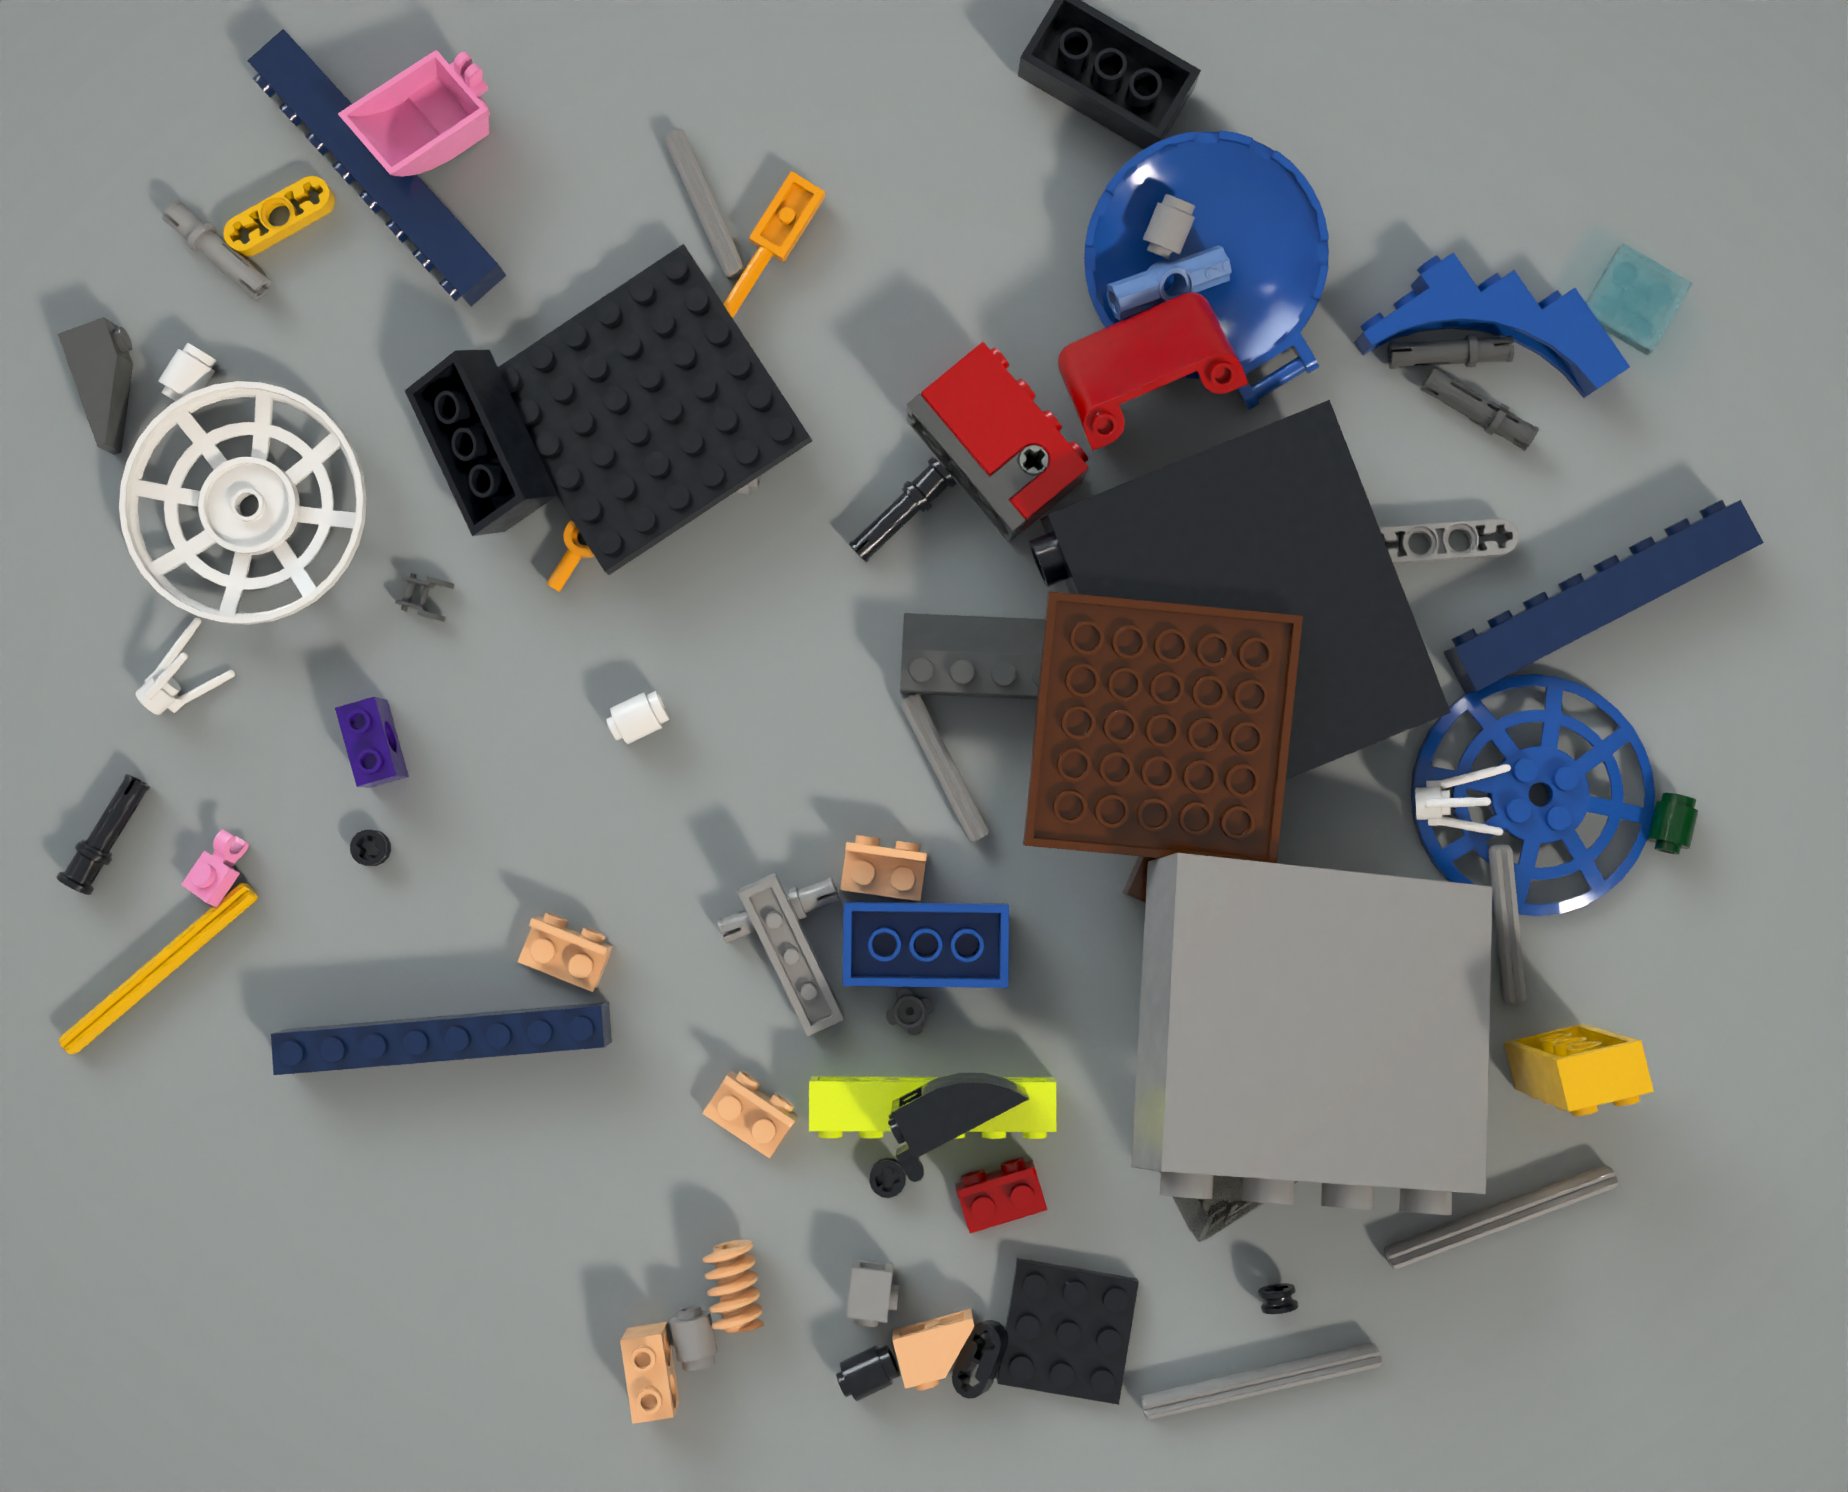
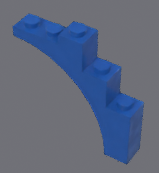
[1354,252,1630,398]

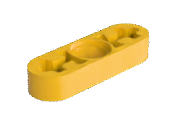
[223,176,335,257]

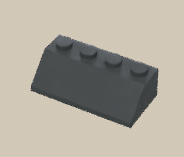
[900,613,1045,700]

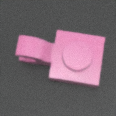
[181,829,249,907]

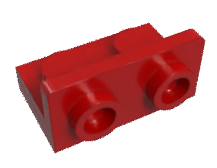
[955,1157,1048,1234]

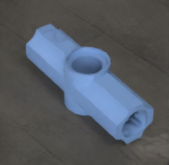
[1106,245,1232,320]

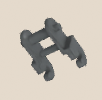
[395,573,455,622]

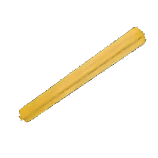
[58,883,258,1055]

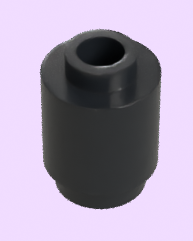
[836,1345,900,1401]

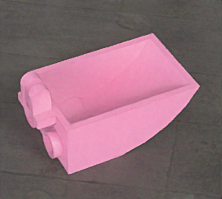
[338,50,490,177]

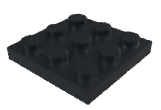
[997,1258,1139,1405]

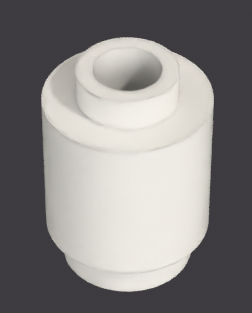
[158,342,217,401]
[606,691,670,744]

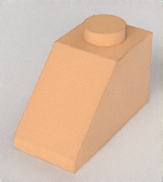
[892,1309,974,1391]

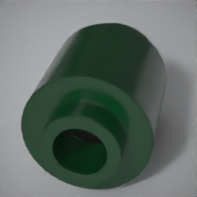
[1648,793,1698,855]

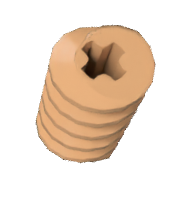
[702,1240,764,1333]

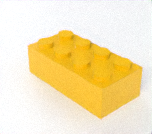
[1504,1024,1654,1116]

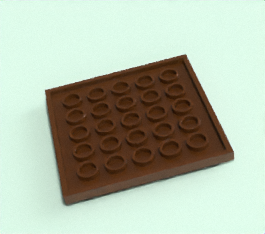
[1023,591,1303,863]

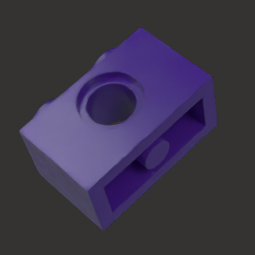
[335,696,409,788]

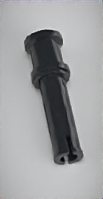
[849,457,957,562]
[56,774,150,895]

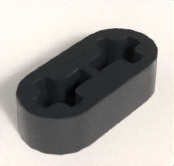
[952,1320,1009,1399]

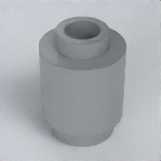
[1143,194,1195,259]
[670,1305,717,1371]

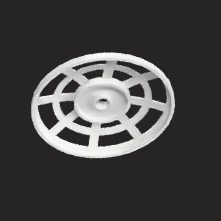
[119,381,367,625]

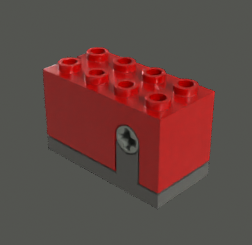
[907,341,1089,543]

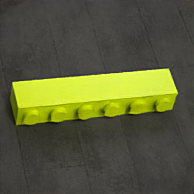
[809,1076,1056,1139]

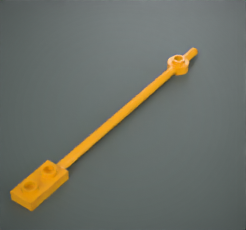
[546,171,826,592]

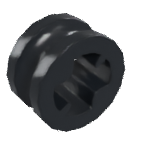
[350,830,391,866]
[869,1158,906,1198]
[1258,1283,1299,1314]

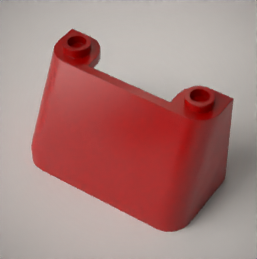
[1057,292,1248,451]

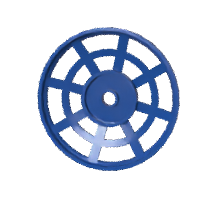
[1411,674,1655,916]

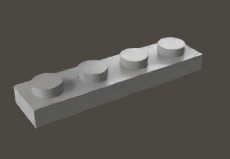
[738,872,844,1036]

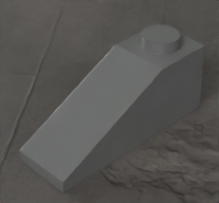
[58,317,133,455]

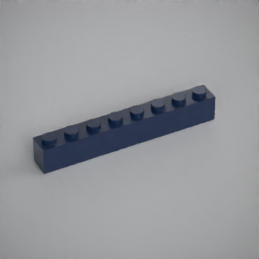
[247,29,506,307]
[1443,500,1764,694]
[271,1002,612,1075]

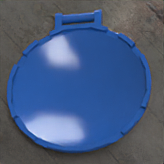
[1084,130,1329,410]

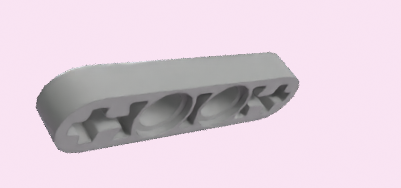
[1379,518,1519,565]

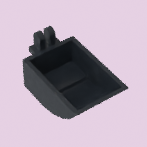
[888,1073,1029,1182]

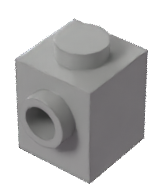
[846,1259,899,1327]

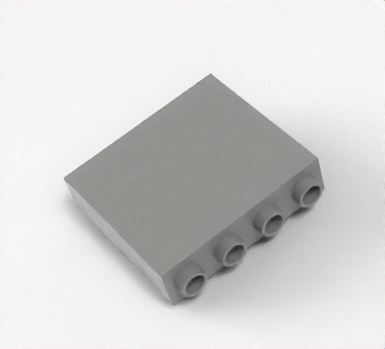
[1131,853,1493,1215]

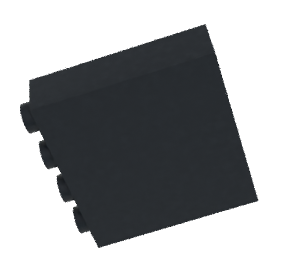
[1029,400,1451,780]

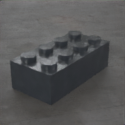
[1018,0,1201,150]
[405,349,557,536]

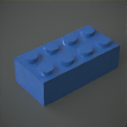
[843,901,1009,988]

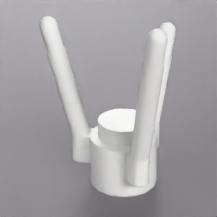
[135,617,235,715]
[1415,764,1511,836]

